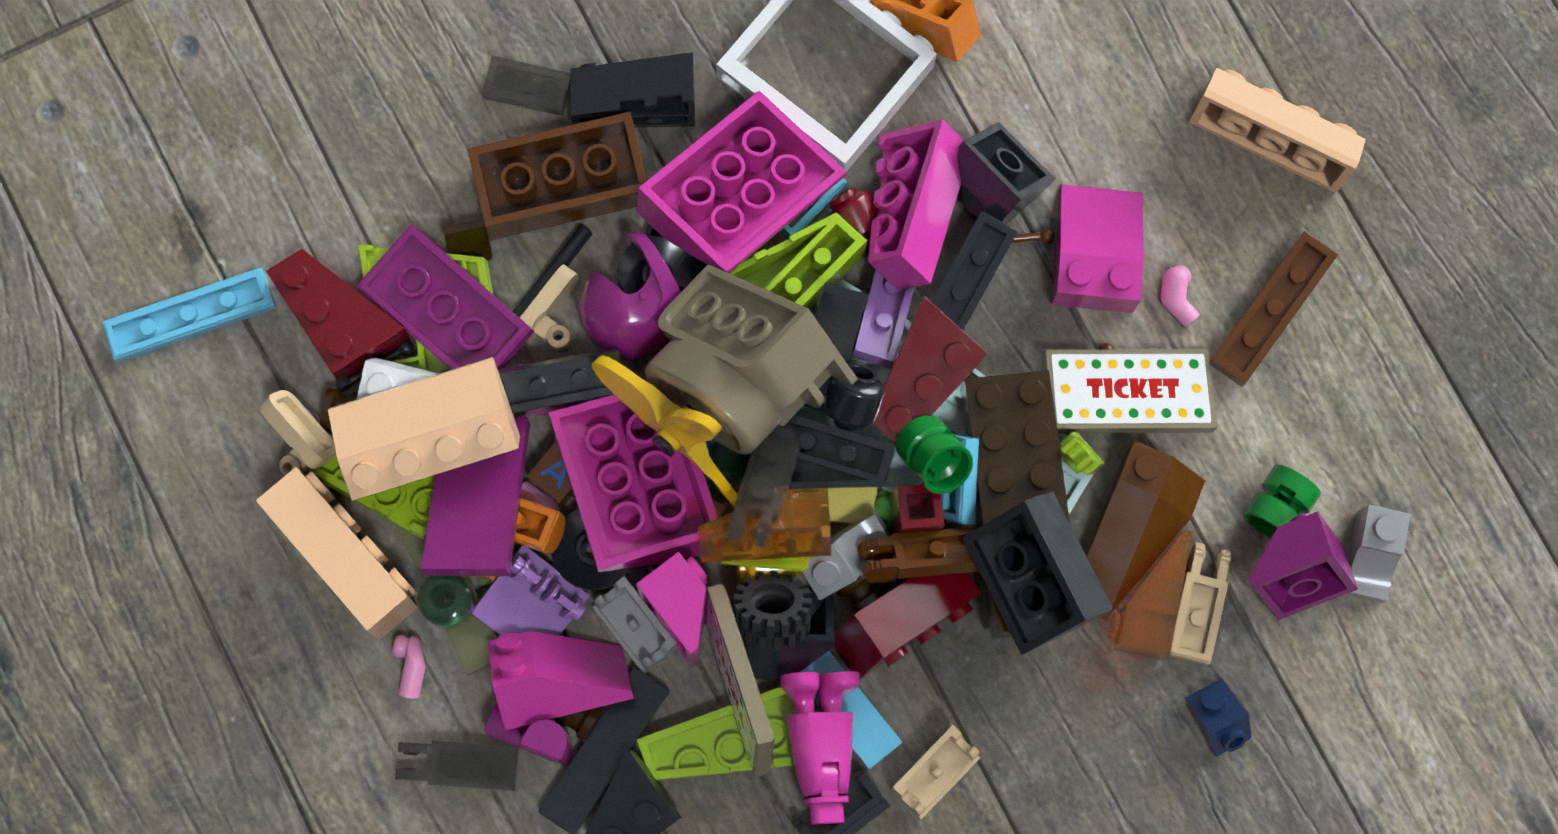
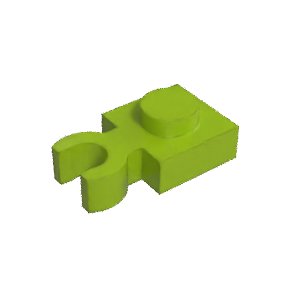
[1060,432,1105,476]

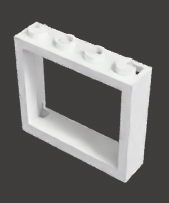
[716,0,937,172]

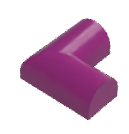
[484,703,573,766]

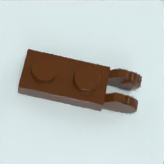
[857,527,979,583]

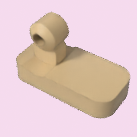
[520,264,579,351]
[260,390,336,476]

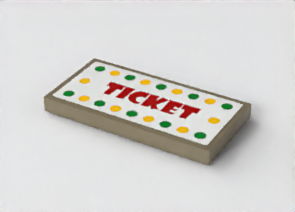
[1043,349,1217,433]
[705,584,774,778]

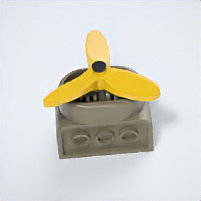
[591,264,858,507]

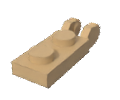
[1166,542,1231,666]

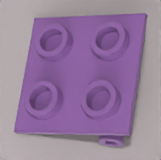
[470,545,589,636]

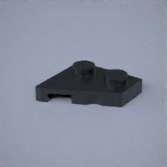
[585,749,682,834]

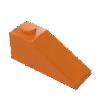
[870,0,981,62]

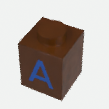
[526,440,574,509]

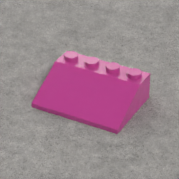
[637,91,847,273]
[549,394,723,572]

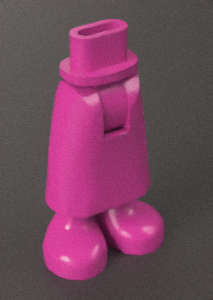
[780,671,860,825]

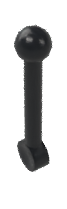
[335,340,414,393]

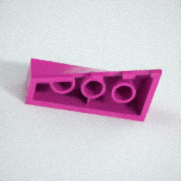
[868,119,964,290]

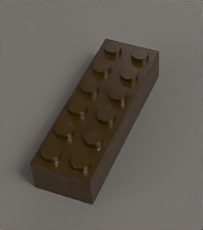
[960,370,1078,639]

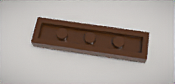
[1210,231,1338,387]

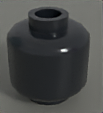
[823,364,884,431]

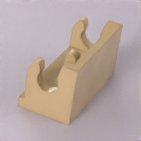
[890,725,980,820]

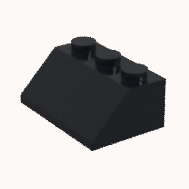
[962,491,1113,655]

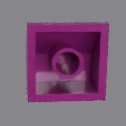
[1249,511,1358,620]

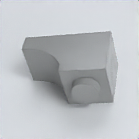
[1346,504,1411,603]
[802,510,891,600]

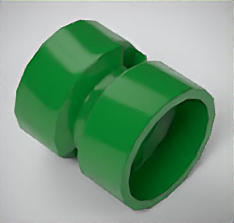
[896,415,973,494]
[1242,464,1321,538]

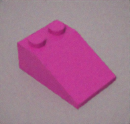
[1051,185,1144,313]
[487,631,634,730]

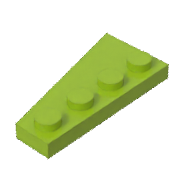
[308,434,436,542]
[637,687,795,781]

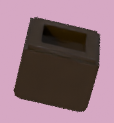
[443,219,493,261]

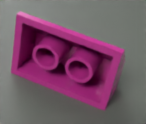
[636,552,708,668]

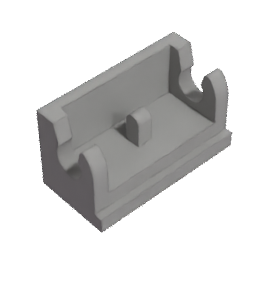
[592,576,677,674]

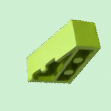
[729,213,867,310]

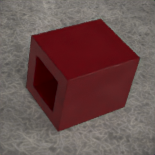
[889,484,944,534]

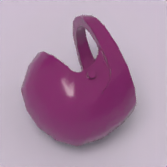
[577,232,681,362]

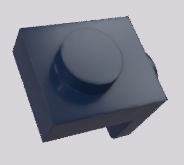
[1185,679,1252,756]

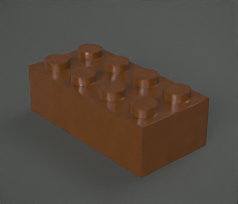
[468,112,647,241]

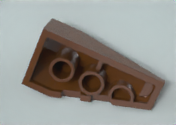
[1085,441,1205,619]

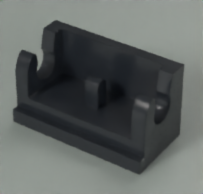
[791,770,890,834]

